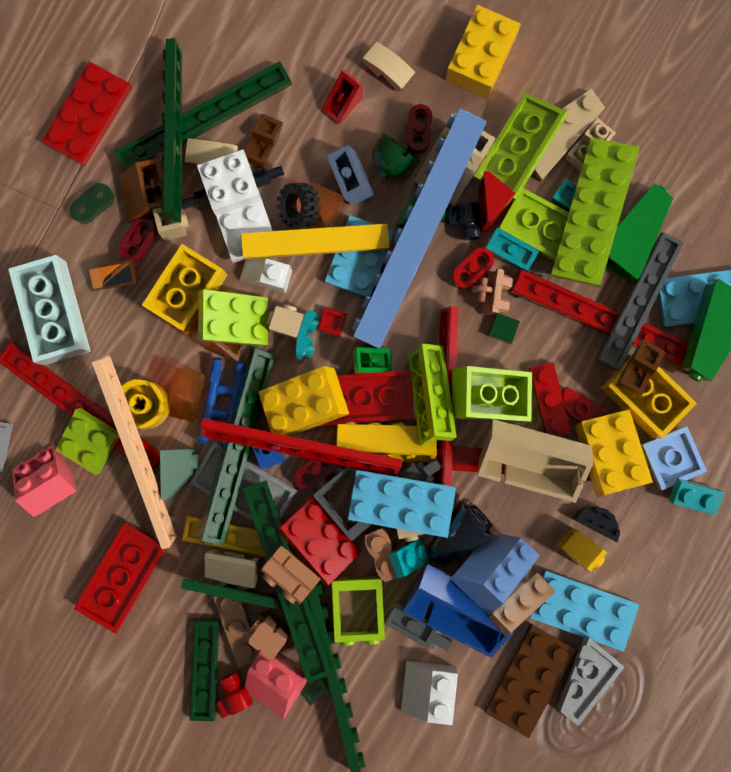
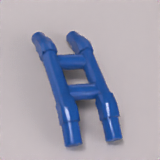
[197,357,246,446]

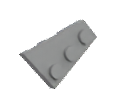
[557,635,624,726]

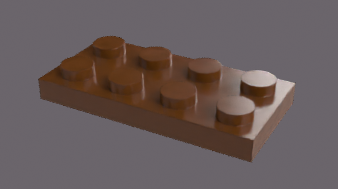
[484,623,576,738]

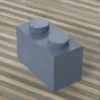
[327,145,374,205]

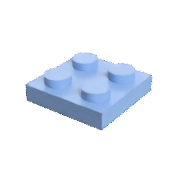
[641,426,707,490]

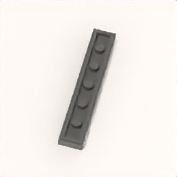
[595,232,684,372]

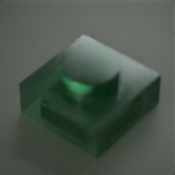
[300,678,330,706]

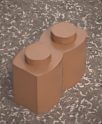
[365,526,396,582]

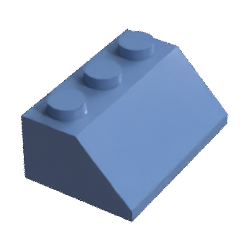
[450,532,540,615]

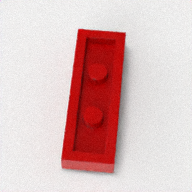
[529,362,572,436]

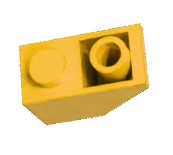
[556,527,607,572]

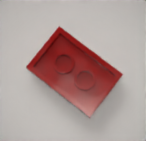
[277,496,362,586]

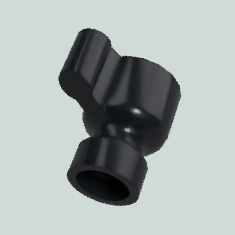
[445,202,481,241]

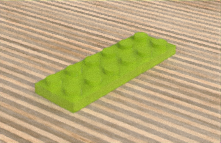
[551,138,640,288]

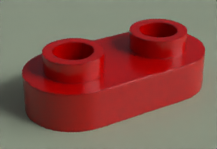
[452,247,494,290]

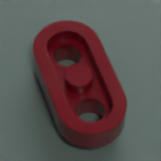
[406,104,432,154]
[119,217,157,263]
[295,459,337,490]

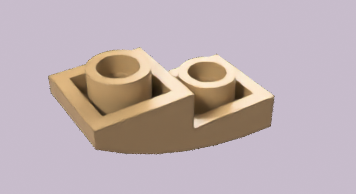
[361,42,415,91]
[564,118,616,172]
[184,138,238,165]

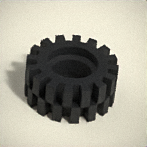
[276,183,321,228]

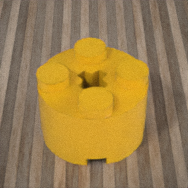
[121,380,171,429]

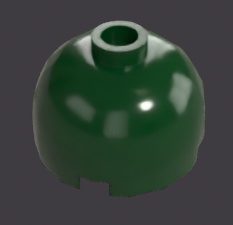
[372,132,420,179]

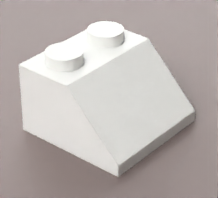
[401,660,458,725]

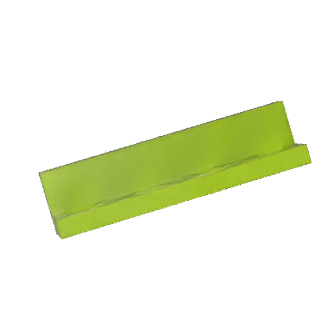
[408,343,457,446]

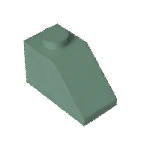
[160,449,199,500]

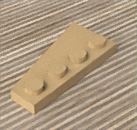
[533,89,605,182]

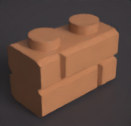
[261,546,321,604]
[248,613,290,660]

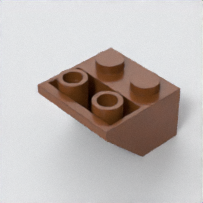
[119,158,164,223]

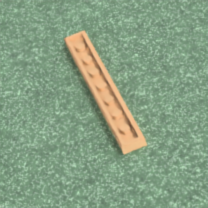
[92,355,177,549]

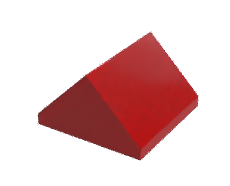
[478,171,516,232]

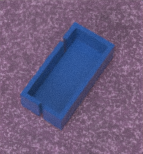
[402,564,513,658]

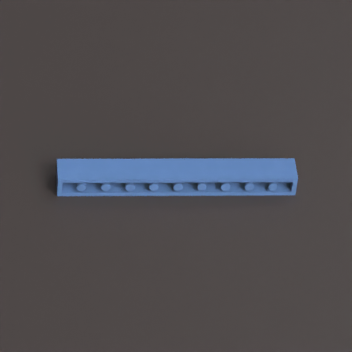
[352,108,487,349]

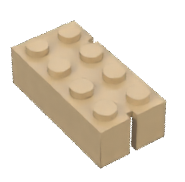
[478,419,593,503]

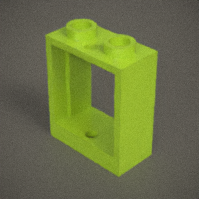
[332,575,385,646]

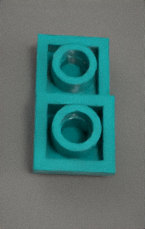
[296,309,319,363]

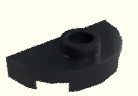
[572,506,620,543]

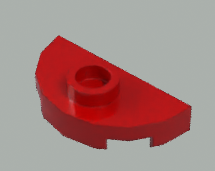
[562,386,609,422]

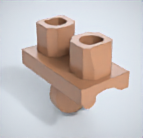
[472,269,513,315]

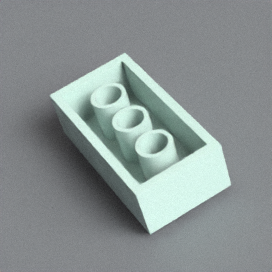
[8,255,91,365]

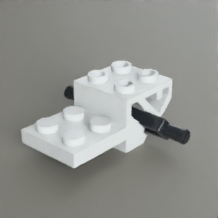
[181,150,284,263]

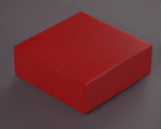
[317,307,347,337]

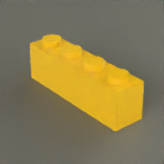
[337,422,437,463]

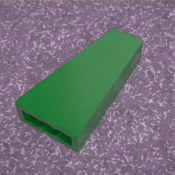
[607,183,674,284]
[681,279,731,382]

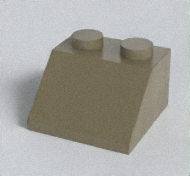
[205,547,262,591]

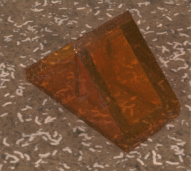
[309,183,346,228]

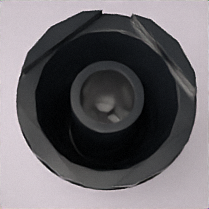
[429,497,498,565]

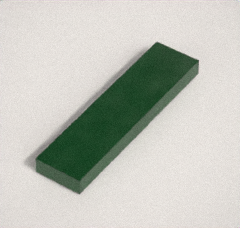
[180,578,281,610]
[189,618,220,722]

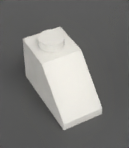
[240,258,292,294]

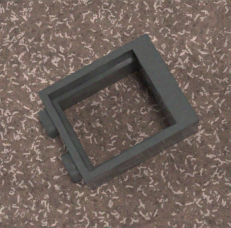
[313,466,371,541]

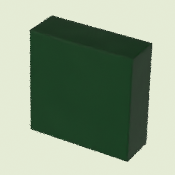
[488,313,520,344]

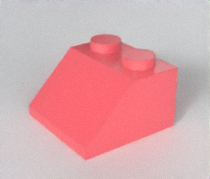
[245,650,307,719]

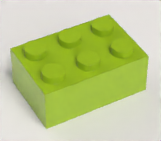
[452,366,532,423]

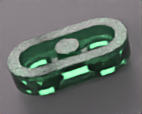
[70,183,115,224]

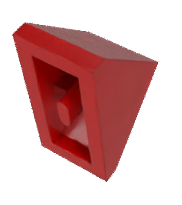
[321,69,363,124]

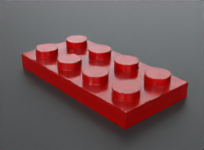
[41,61,132,166]
[319,370,414,426]
[74,522,167,634]

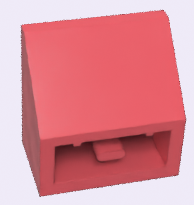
[12,444,76,517]

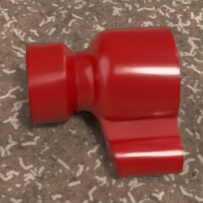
[216,672,253,718]

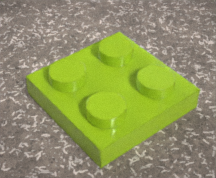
[56,408,119,475]

